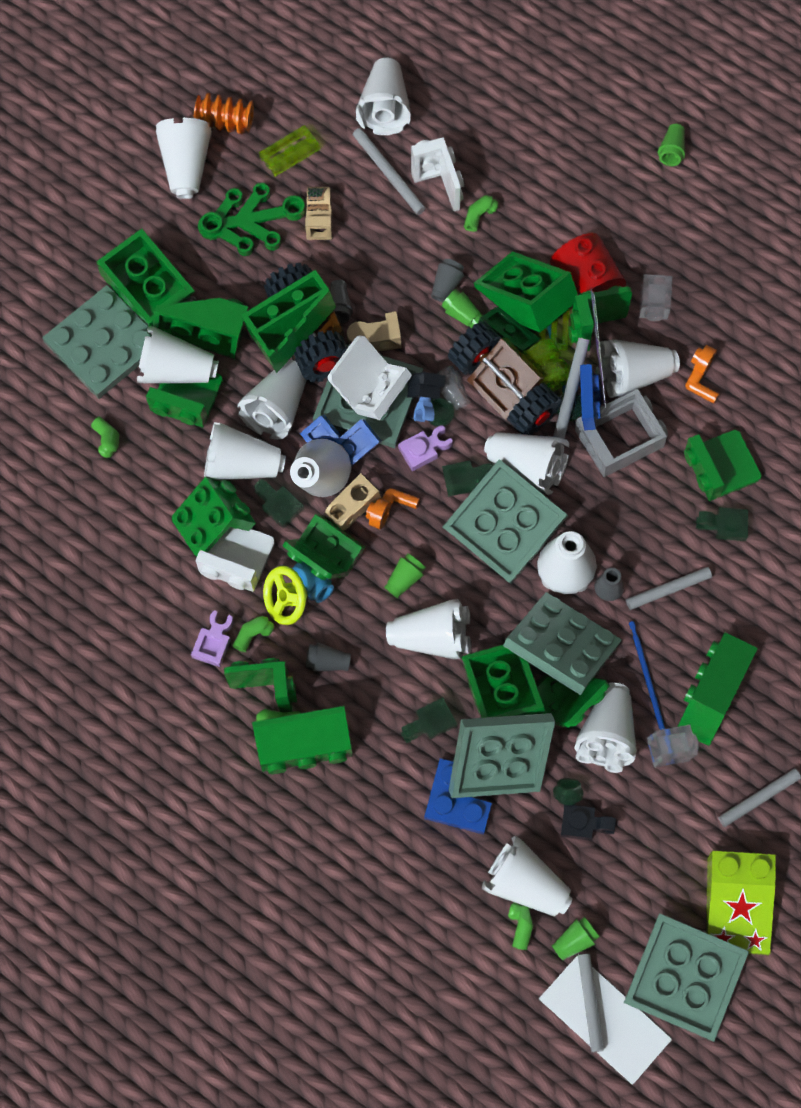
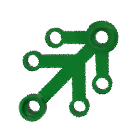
[198,183,305,256]

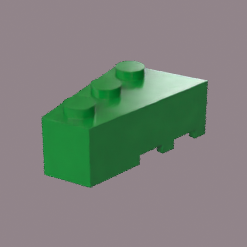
[241,270,336,374]
[676,632,758,746]

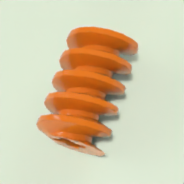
[194,92,254,135]

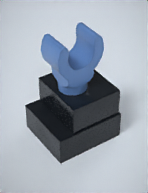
[407,372,446,422]

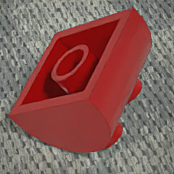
[550,233,626,295]

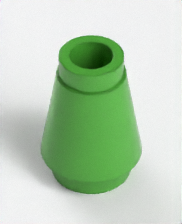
[658,124,685,166]
[441,289,483,328]
[384,553,426,599]
[551,917,600,961]

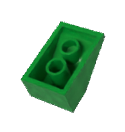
[96,228,195,326]
[473,251,578,332]
[153,298,248,359]
[462,644,545,718]

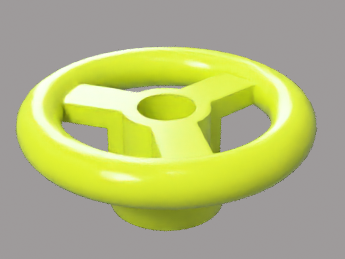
[263,566,307,625]

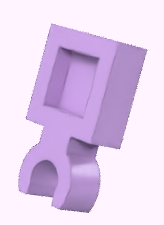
[398,426,453,472]
[191,610,233,667]

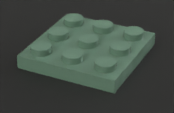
[42,285,152,399]
[313,344,423,449]
[443,459,568,584]
[503,592,622,695]
[449,713,555,798]
[624,913,749,1042]

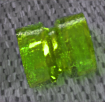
[523,339,571,392]

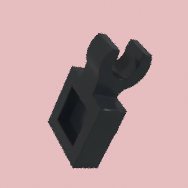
[561,804,616,841]

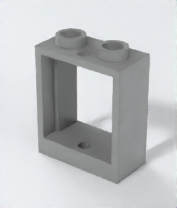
[575,389,668,478]

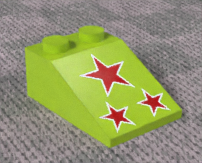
[706,851,776,955]

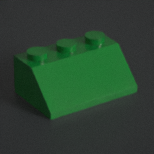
[252,706,353,774]

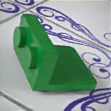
[568,286,632,351]
[146,373,223,428]
[684,430,761,502]
[172,477,256,557]
[282,514,365,580]
[224,658,297,712]
[536,674,610,728]

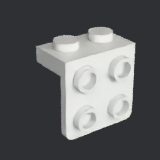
[411,137,464,211]
[328,335,412,420]
[195,527,275,592]

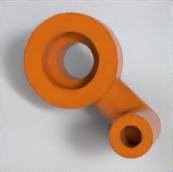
[685,345,719,404]
[366,488,420,530]

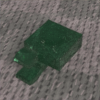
[442,460,493,497]
[254,478,304,529]
[696,507,748,541]
[401,697,457,743]

